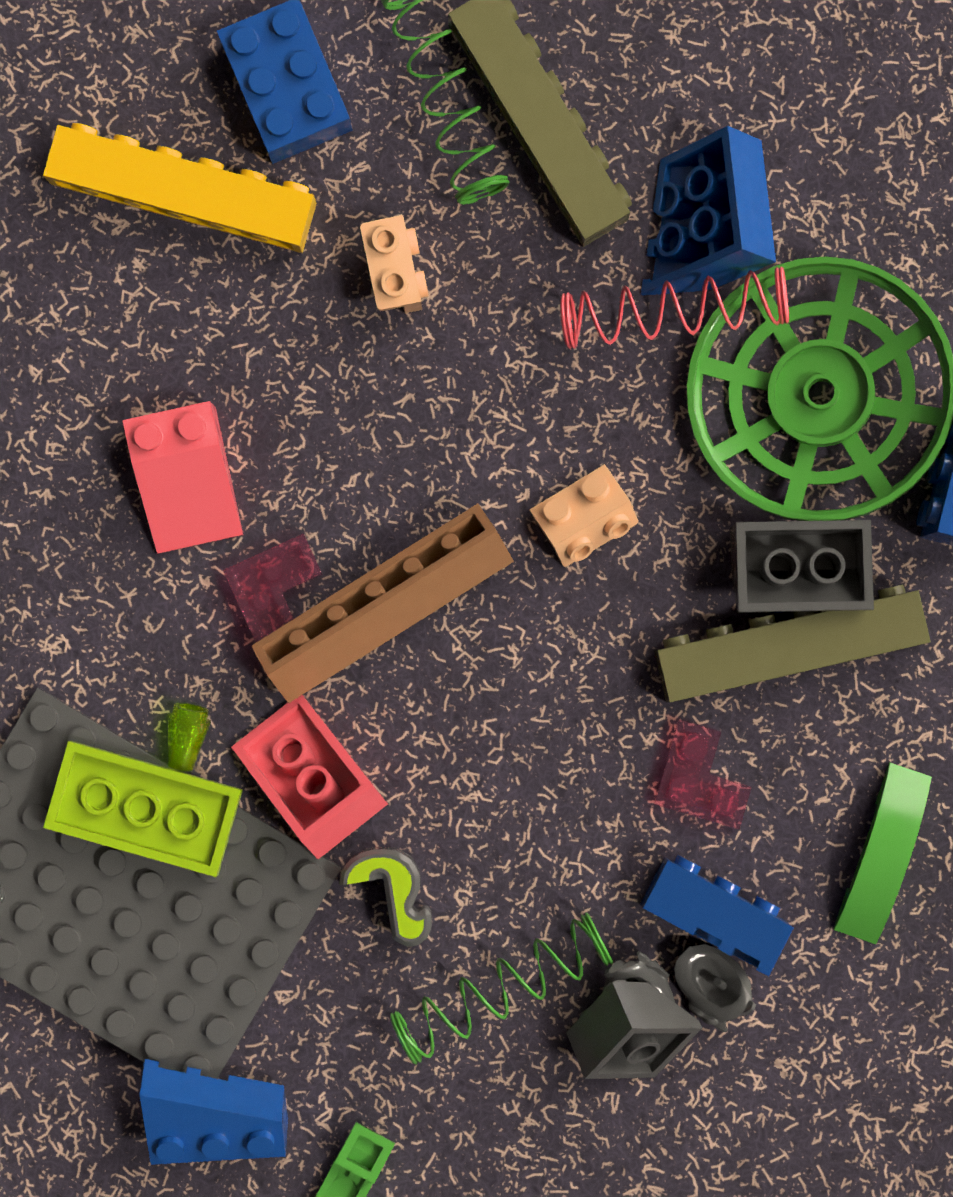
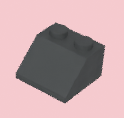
[566,980,702,1079]

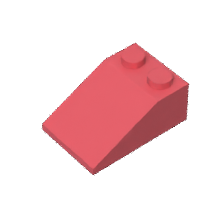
[122,401,243,554]
[231,695,388,859]

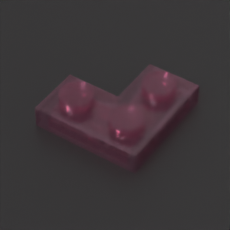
[223,533,323,643]
[653,719,752,830]

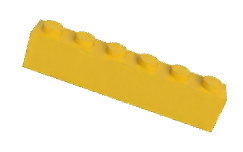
[43,123,317,253]

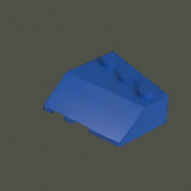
[641,126,776,296]

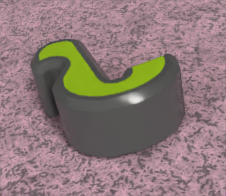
[339,847,432,947]

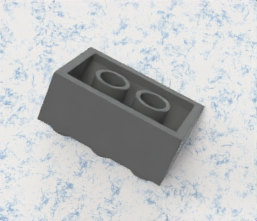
[730,520,874,613]

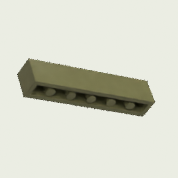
[448,0,632,247]
[654,584,931,703]

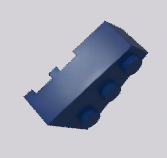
[640,855,794,977]
[140,1059,288,1165]

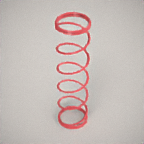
[560,266,789,349]

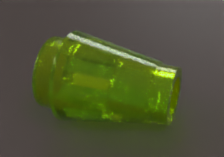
[167,703,211,771]

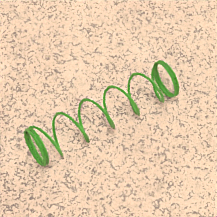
[381,0,509,205]
[390,912,613,1065]

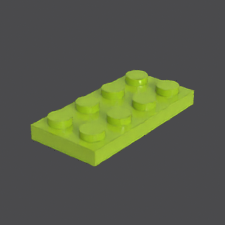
[43,741,243,877]

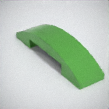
[833,762,932,944]
[315,1122,395,1197]

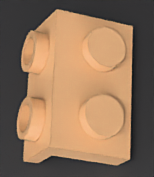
[360,215,429,313]
[530,464,638,567]

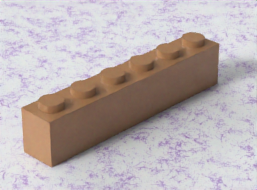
[251,503,514,703]

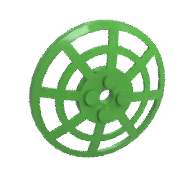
[687,257,953,521]

